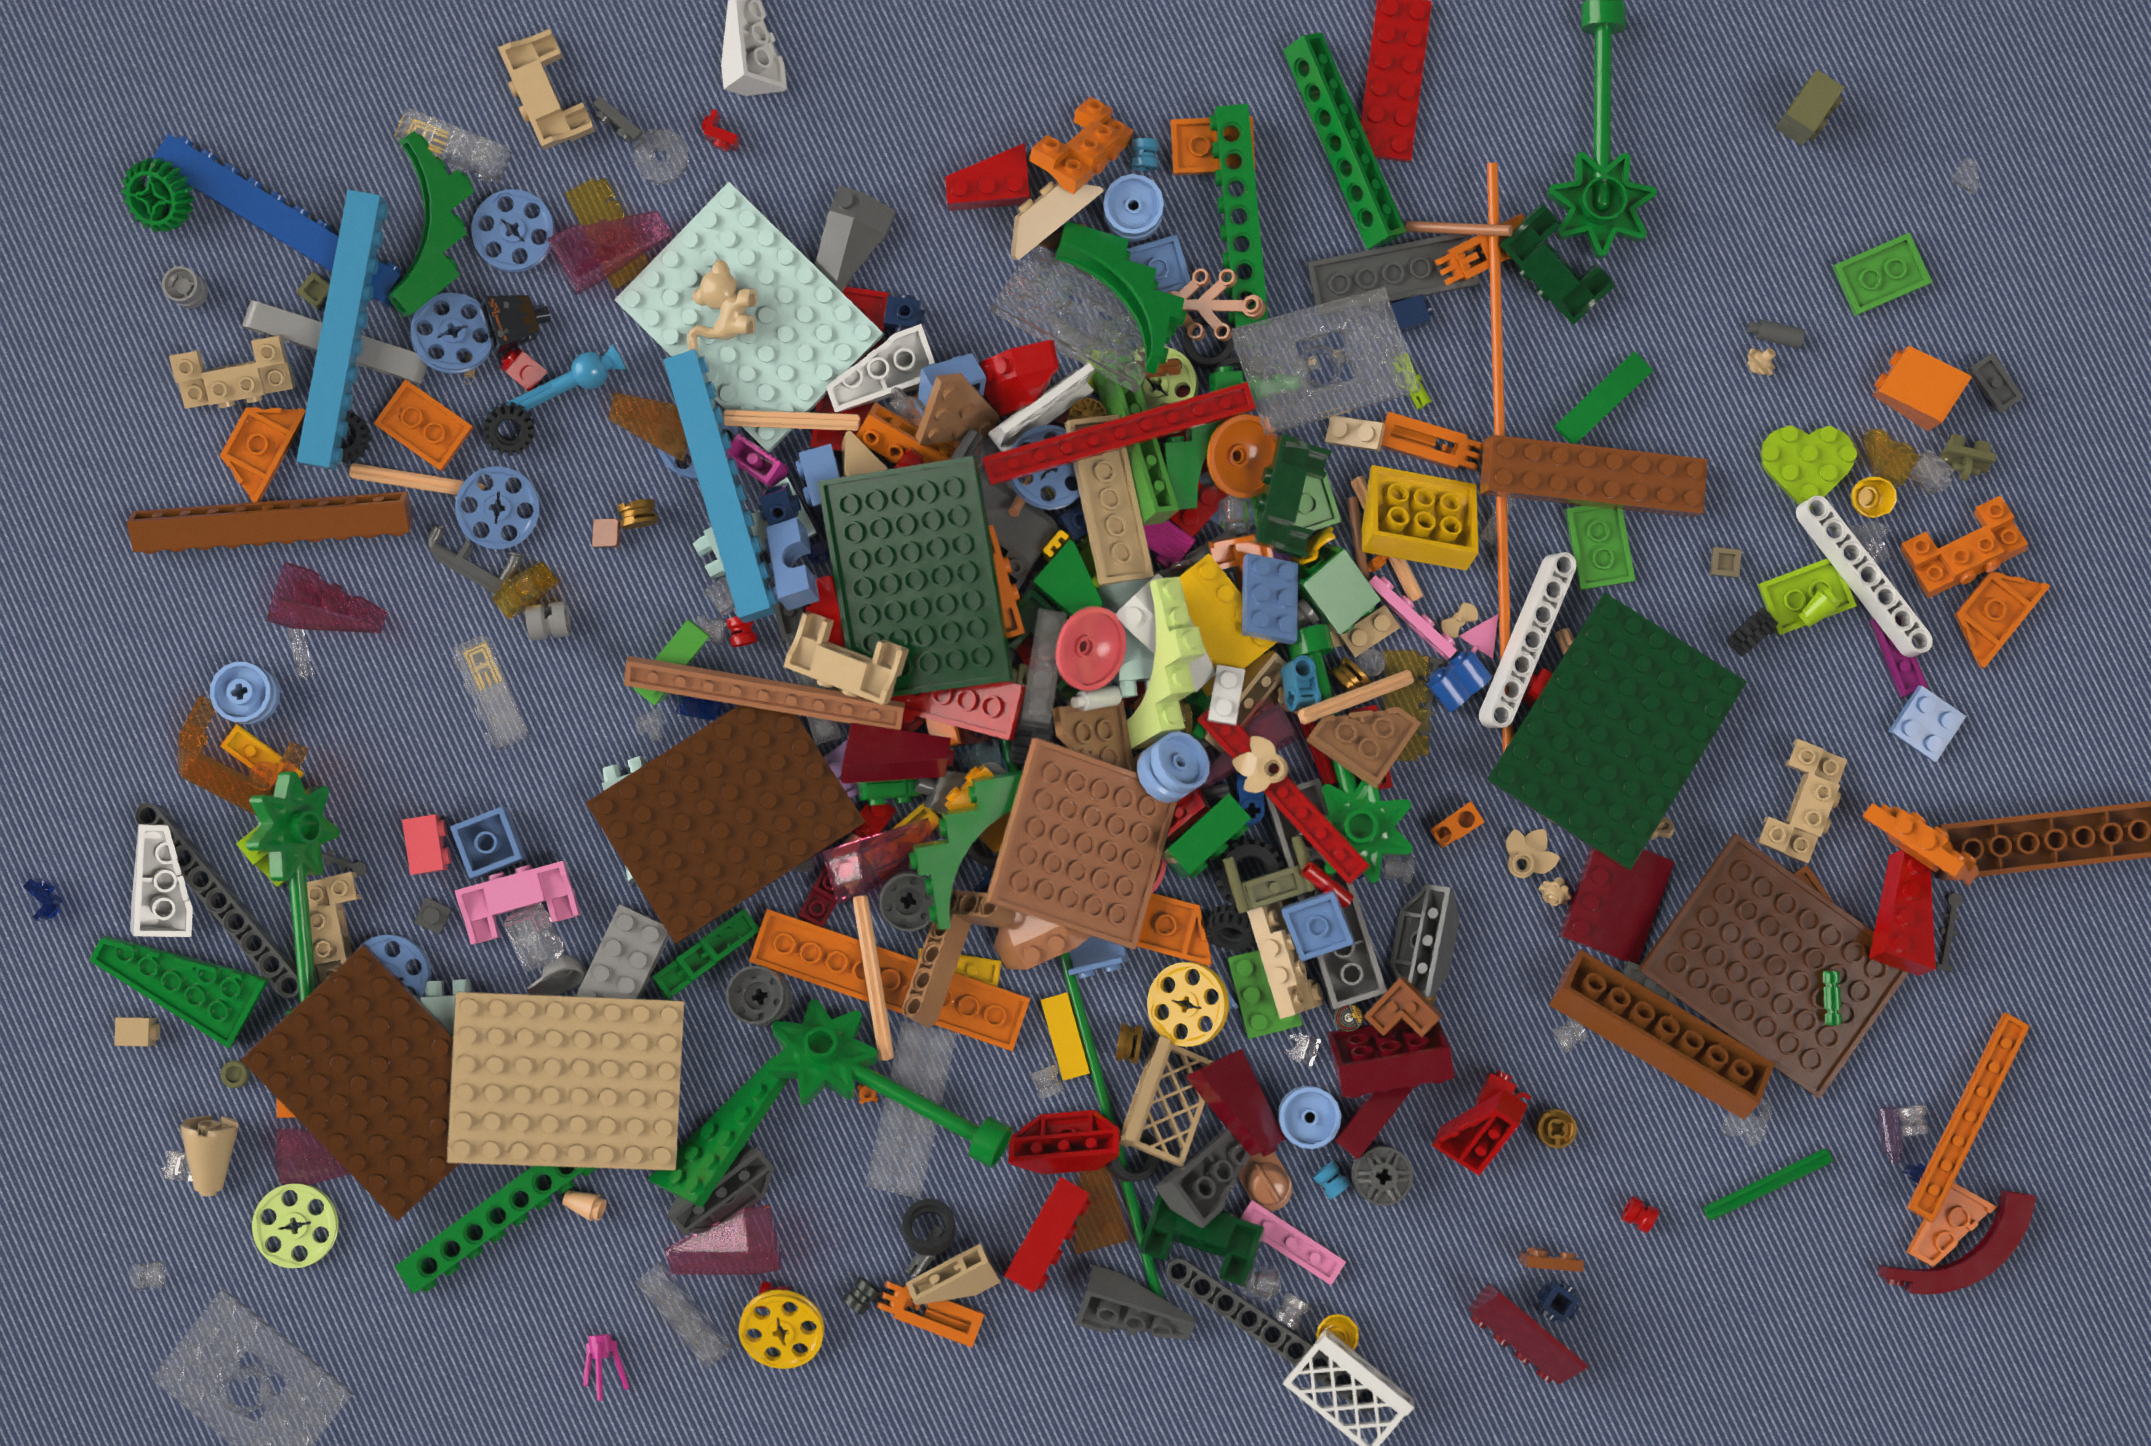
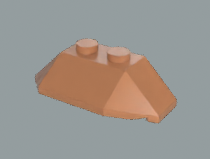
[994,912,1091,970]

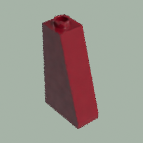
[841,723,955,784]
[1186,1049,1286,1157]
[1333,1087,1413,1159]

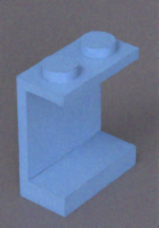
[1068,936,1128,979]

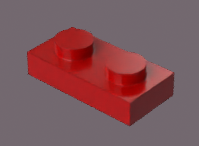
[1166,788,1211,843]

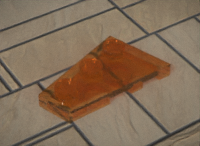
[608,392,688,463]
[1075,1165,1129,1255]

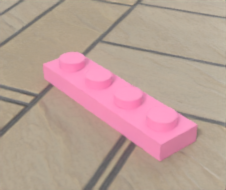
[1369,575,1457,661]
[1239,1199,1346,1285]

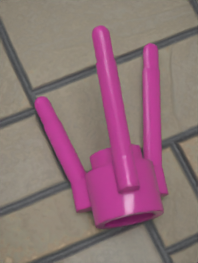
[583,1334,629,1401]

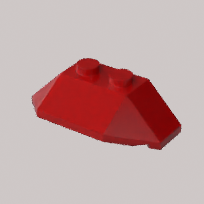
[978,340,1059,417]
[1008,1110,1120,1175]

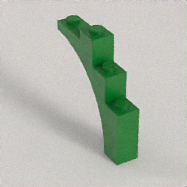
[386,131,475,318]
[1055,221,1187,374]
[1159,366,1298,510]
[909,770,1023,930]

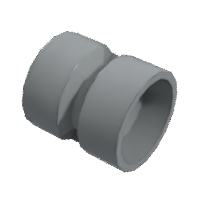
[162,266,208,309]
[525,601,571,641]

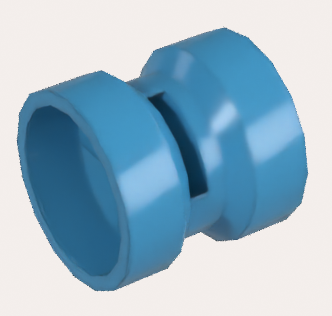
[1131,138,1159,172]
[1312,1160,1351,1200]

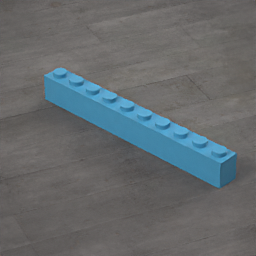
[296,190,389,471]
[663,349,778,623]

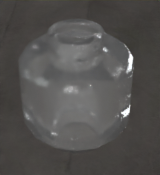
[1218,494,1255,535]
[1239,1263,1281,1302]

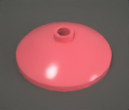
[1056,606,1126,691]

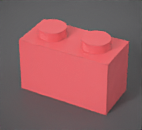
[402,814,451,875]

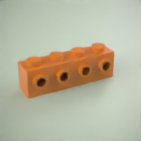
[856,402,956,464]

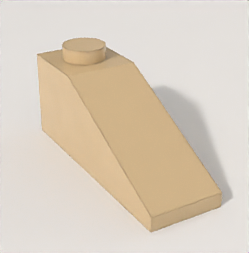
[906,1243,1000,1305]

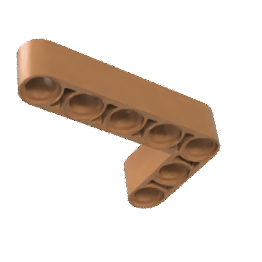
[902,890,1016,1027]

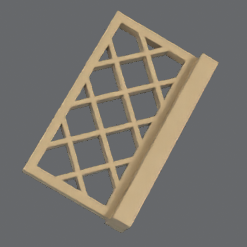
[1120,1036,1213,1167]

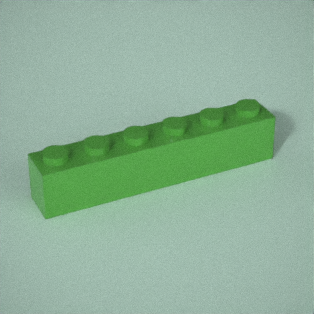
[1093,358,1179,526]

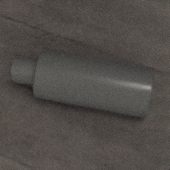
[1747,319,1805,349]

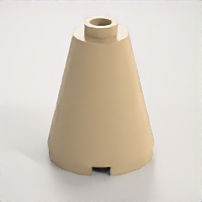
[180,1116,239,1196]

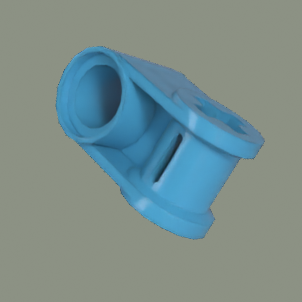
[1281,655,1321,712]

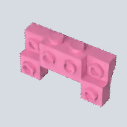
[455,861,581,945]

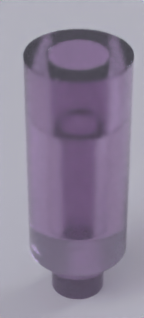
[1876,1106,1904,1164]

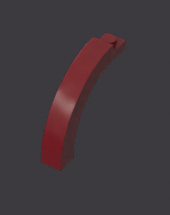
[1878,1190,2036,1295]

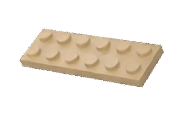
[1065,414,1154,586]

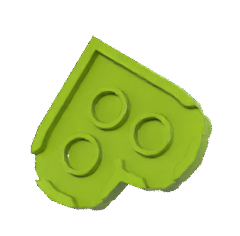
[1760,425,1857,511]

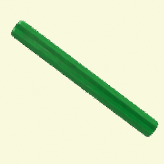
[1703,1149,1833,1221]

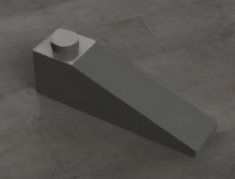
[814,185,897,292]
[1155,1128,1250,1228]
[1075,1265,1196,1340]

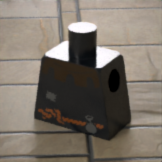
[480,295,551,355]

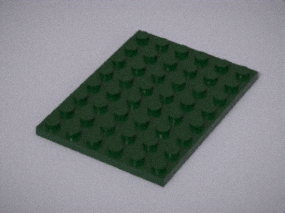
[817,455,1014,697]
[1486,592,1747,871]

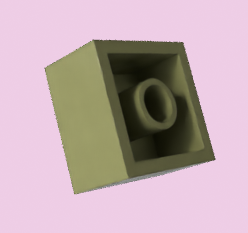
[1775,69,1844,146]

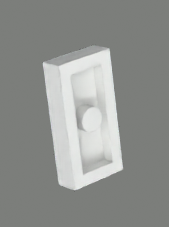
[1208,665,1245,726]

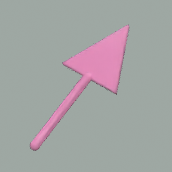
[1458,614,1499,659]

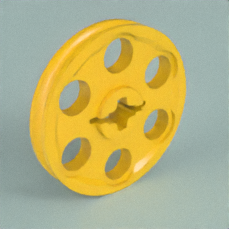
[1147,962,1229,1047]
[739,1290,824,1369]

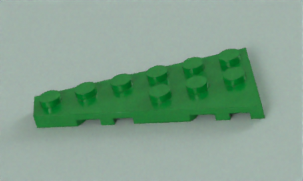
[89,935,270,1049]
[647,1056,789,1208]

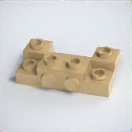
[498,29,596,150]
[169,334,296,409]
[783,611,909,705]
[1755,739,1847,864]
[307,872,361,984]
[1247,898,1323,1019]

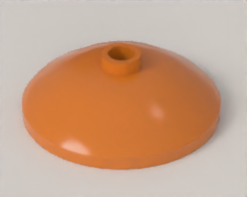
[1207,414,1278,498]

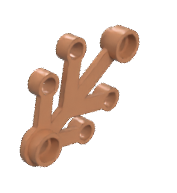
[1168,268,1266,341]

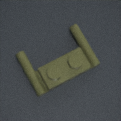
[1223,835,1318,913]

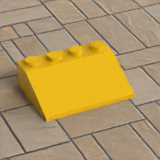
[1362,465,1478,571]
[1179,554,1277,697]

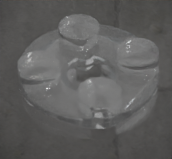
[633,128,689,185]

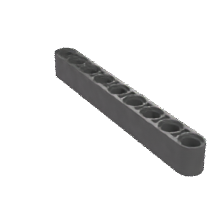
[135,803,299,998]
[1166,1257,1380,1411]

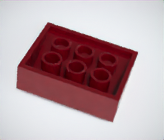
[1558,847,1674,964]
[1327,1020,1454,1098]
[1468,1283,1589,1385]

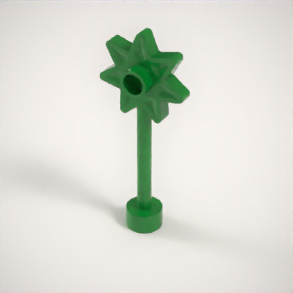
[1547,0,1657,260]
[1287,624,1413,884]
[246,771,340,1015]
[767,999,1013,1168]

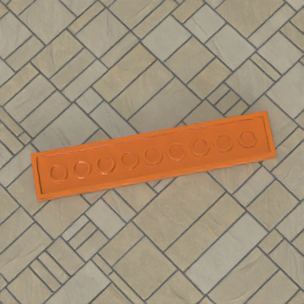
[749,908,1031,1052]

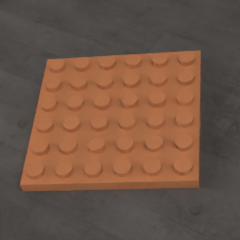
[985,738,1177,949]

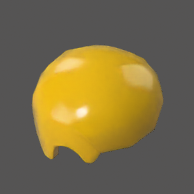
[1850,476,1897,518]
[1316,1314,1359,1355]

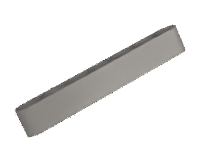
[242,300,427,385]

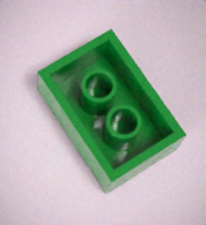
[1162,794,1251,880]

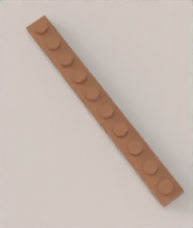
[624,656,905,730]

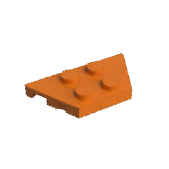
[220,407,306,502]
[1954,571,2050,669]
[1137,893,1213,966]

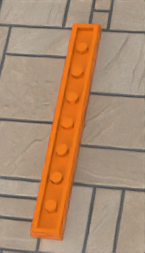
[1906,1012,2030,1223]

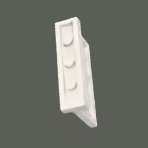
[988,363,1094,452]
[1283,1328,1414,1446]

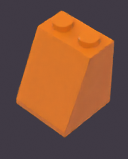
[1872,345,1972,432]

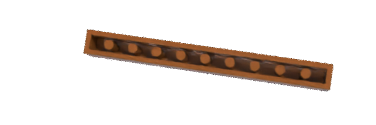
[127,491,413,554]

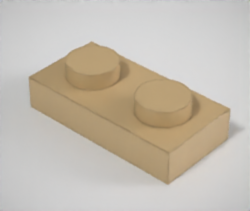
[1325,415,1386,452]
[1338,605,1401,658]

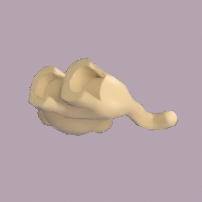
[687,260,757,351]

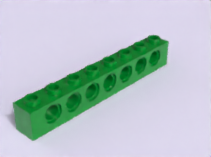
[1283,32,1406,250]
[1209,104,1269,330]
[394,1166,598,1294]

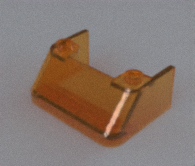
[177,695,310,816]

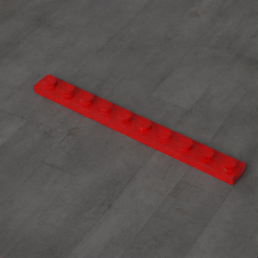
[981,382,1256,487]

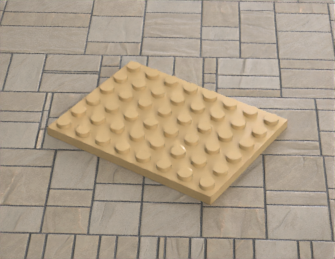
[447,992,684,1170]

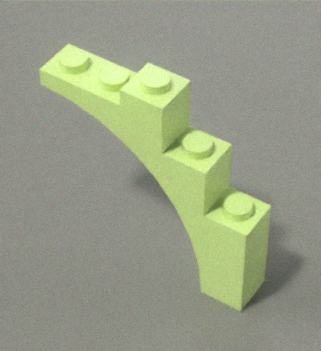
[1127,577,1205,750]

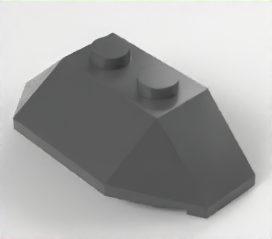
[1390,884,1459,998]
[667,1147,775,1235]

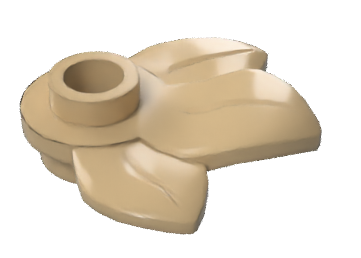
[1232,736,1288,793]
[1506,829,1560,878]

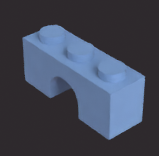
[765,517,819,611]

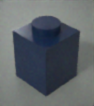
[1388,294,1433,335]

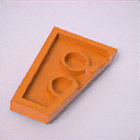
[1906,1183,1997,1267]

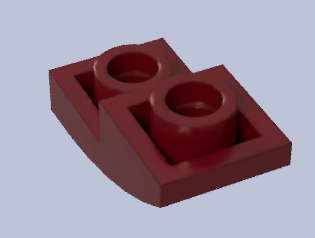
[798,865,850,927]

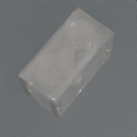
[503,903,565,972]

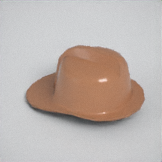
[1238,1153,1292,1211]

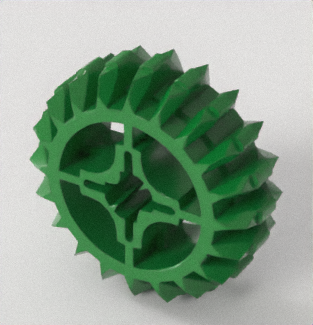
[120,157,195,232]

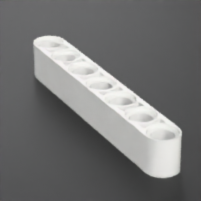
[1796,496,1933,657]
[1479,552,1577,728]

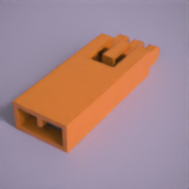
[1435,213,1524,286]
[1381,411,1484,471]
[877,1280,985,1348]

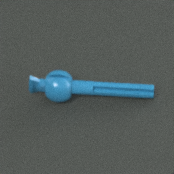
[489,344,626,423]

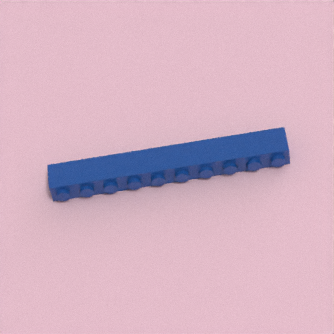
[153,133,403,308]

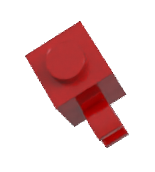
[1474,1070,1532,1114]

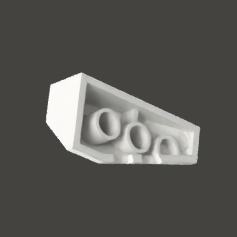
[721,0,787,96]
[826,324,935,413]
[1115,573,1216,692]
[130,824,193,937]

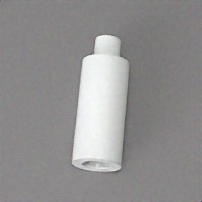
[1070,685,1122,711]

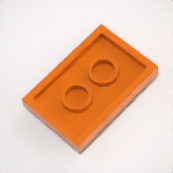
[1171,116,1255,176]
[373,379,474,472]

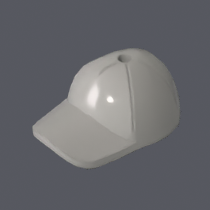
[527,955,586,996]

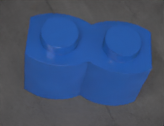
[1426,650,1493,713]

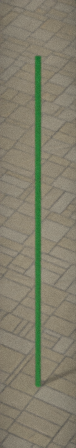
[999,738,1164,1299]

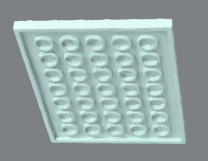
[615,182,885,453]

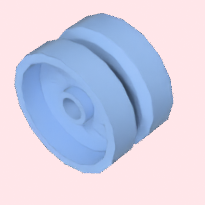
[1103,174,1164,242]
[210,662,280,725]
[1137,731,1210,803]
[1277,1085,1341,1149]

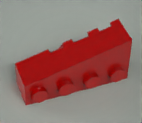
[1869,850,1936,976]
[1002,1177,1091,1293]

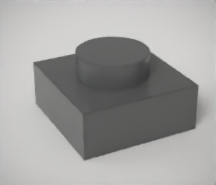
[414,898,453,934]

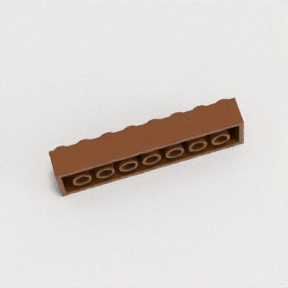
[1480,435,1708,518]
[1933,801,2151,881]
[1549,949,1775,1120]

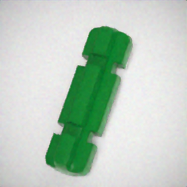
[1823,970,1842,1026]

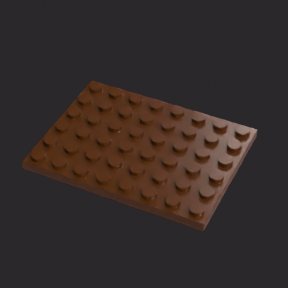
[585,705,866,944]
[1637,833,1908,1099]
[240,944,460,1222]

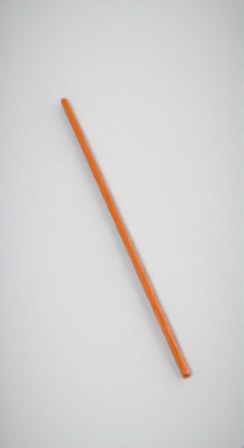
[1487,163,1513,752]

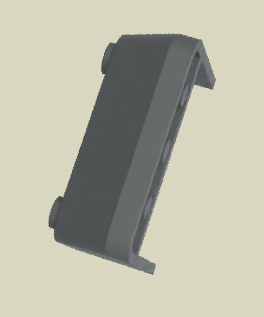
[979,471,1057,593]

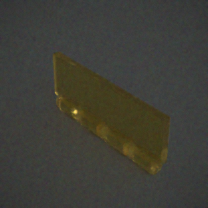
[565,178,650,290]
[1384,651,1429,761]

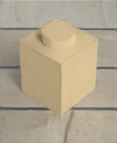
[114,1017,160,1046]

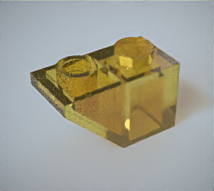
[1862,428,1920,488]
[492,561,560,620]

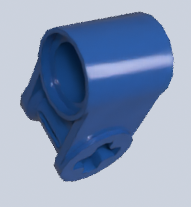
[1236,772,1265,825]

